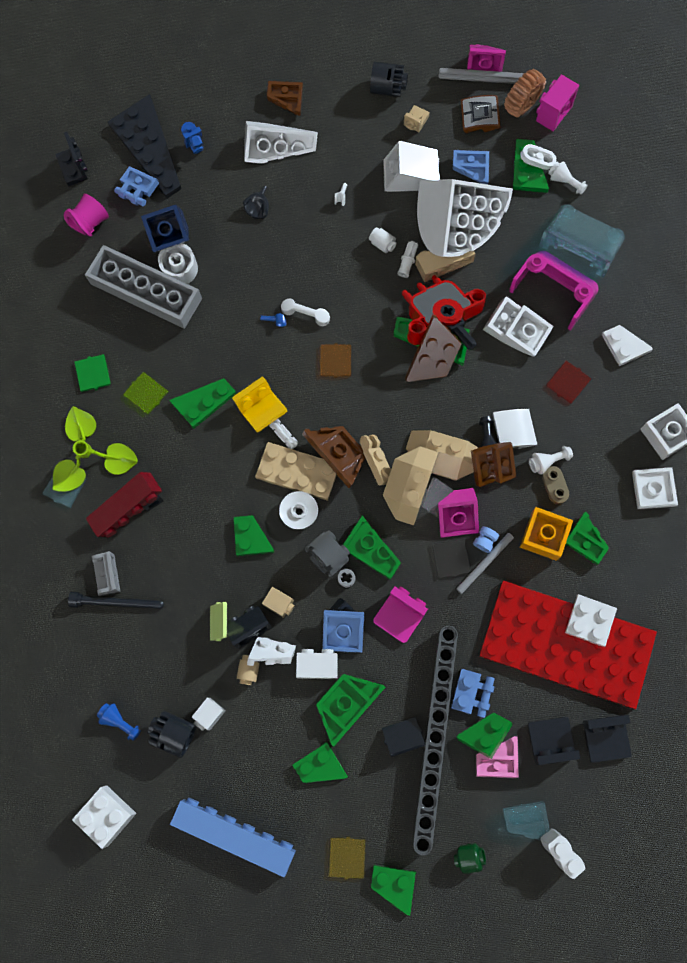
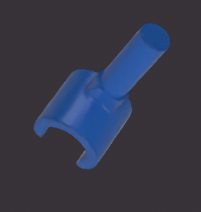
[261,313,286,327]

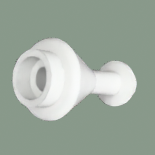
[548,162,588,194]
[529,446,573,475]

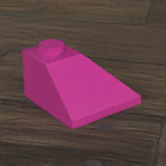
[467,44,506,72]
[438,488,479,538]

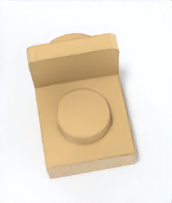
[404,105,429,132]

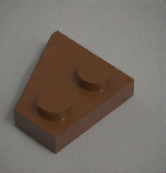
[267,81,303,116]

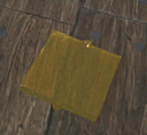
[329,836,365,880]

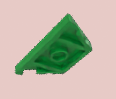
[316,674,386,747]

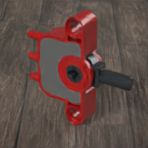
[402,275,486,350]

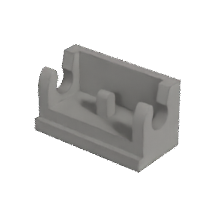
[92,551,120,596]

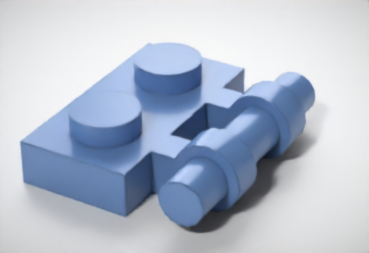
[114,166,159,206]
[451,669,495,718]

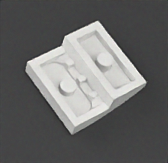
[492,409,537,449]

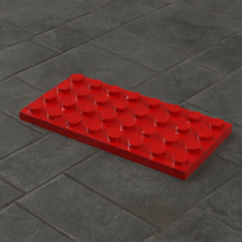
[479,581,657,709]

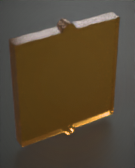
[320,343,351,378]

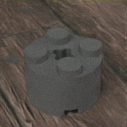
[305,531,350,577]

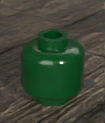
[454,843,486,874]

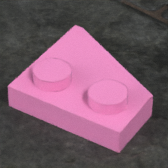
[476,736,519,778]

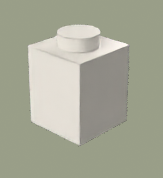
[192,697,226,731]

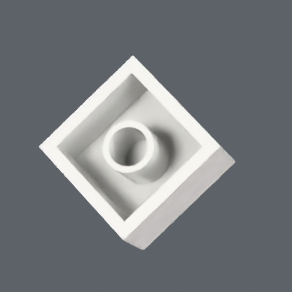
[641,403,687,460]
[72,786,136,849]

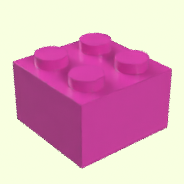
[536,74,579,132]

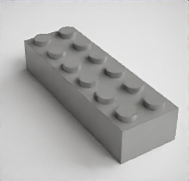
[85,245,202,329]

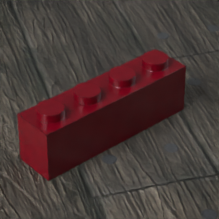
[86,472,162,538]

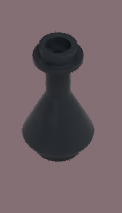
[479,416,497,447]

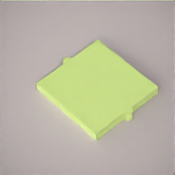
[210,602,227,641]

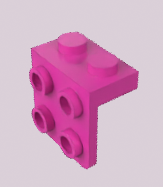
[374,586,428,643]

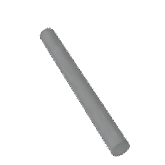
[456,533,514,594]

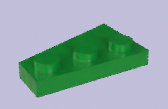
[512,139,549,193]
[343,516,401,580]

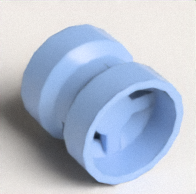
[473,526,499,553]

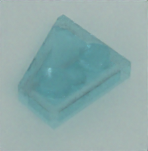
[503,801,550,840]

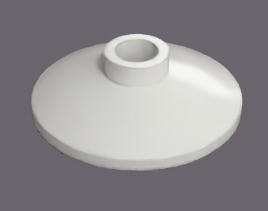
[279,491,318,529]

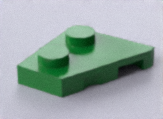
[457,713,512,759]
[293,743,348,783]
[371,865,416,916]

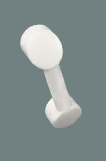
[281,298,330,326]

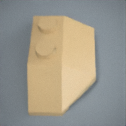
[406,430,478,480]
[383,446,439,525]

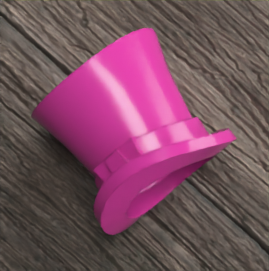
[64,194,109,237]

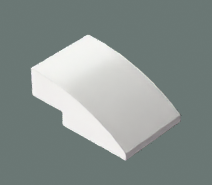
[483,296,554,357]

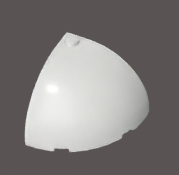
[417,179,513,257]

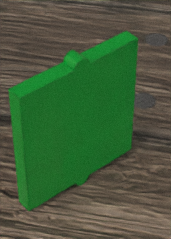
[75,354,111,392]

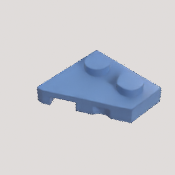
[453,150,489,185]

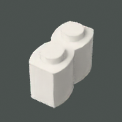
[541,828,585,879]

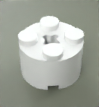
[158,243,198,284]

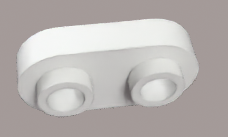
[520,144,556,170]

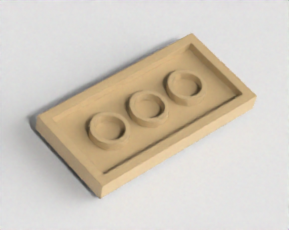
[255,442,337,501]

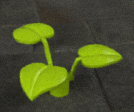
[53,406,138,492]

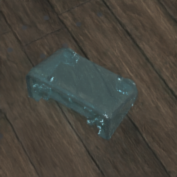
[539,205,625,278]

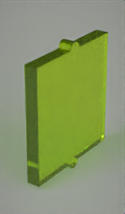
[123,372,168,414]

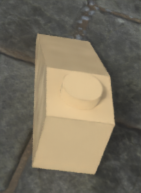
[416,251,475,282]

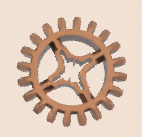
[504,69,546,117]

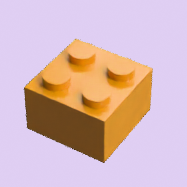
[520,507,573,561]

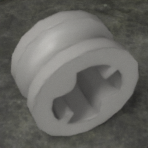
[338,569,355,588]

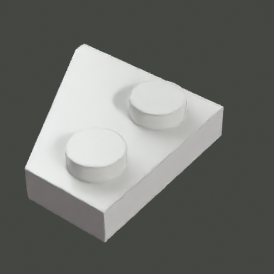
[602,325,653,366]
[247,637,296,666]

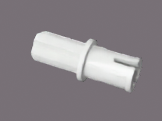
[397,241,418,278]

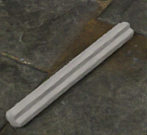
[439,68,524,84]

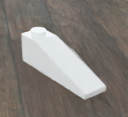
[244,121,318,163]

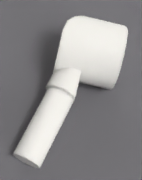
[335,183,347,206]

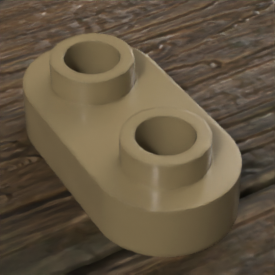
[542,466,569,504]

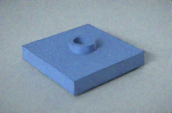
[323,610,364,653]

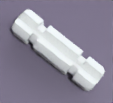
[269,419,298,449]

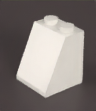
[384,141,440,192]

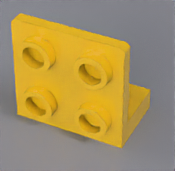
[232,376,288,432]

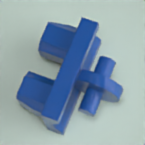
[181,122,203,154]

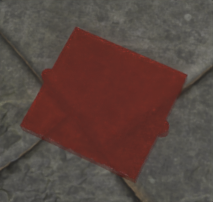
[546,361,591,404]

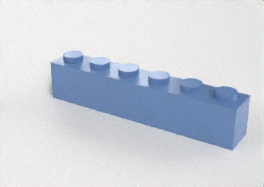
[170,798,296,877]

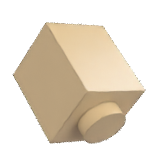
[262,587,295,618]

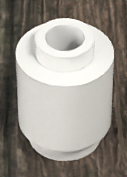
[369,227,397,253]

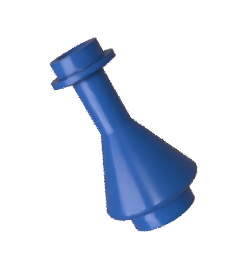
[97,703,141,741]

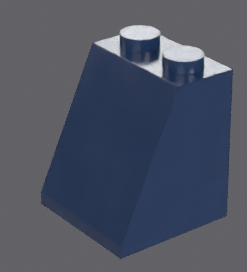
[141,205,189,252]

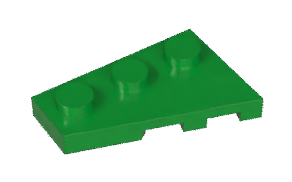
[169,378,237,429]

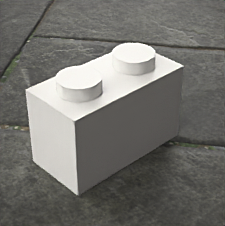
[296,649,338,679]

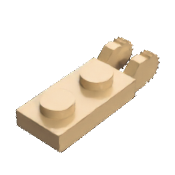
[360,435,391,486]

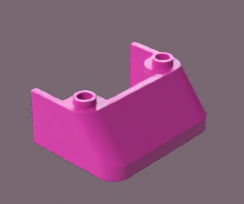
[509,251,598,331]

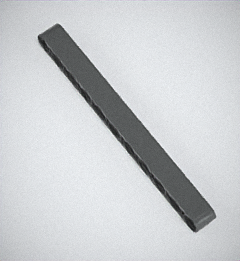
[413,626,458,855]

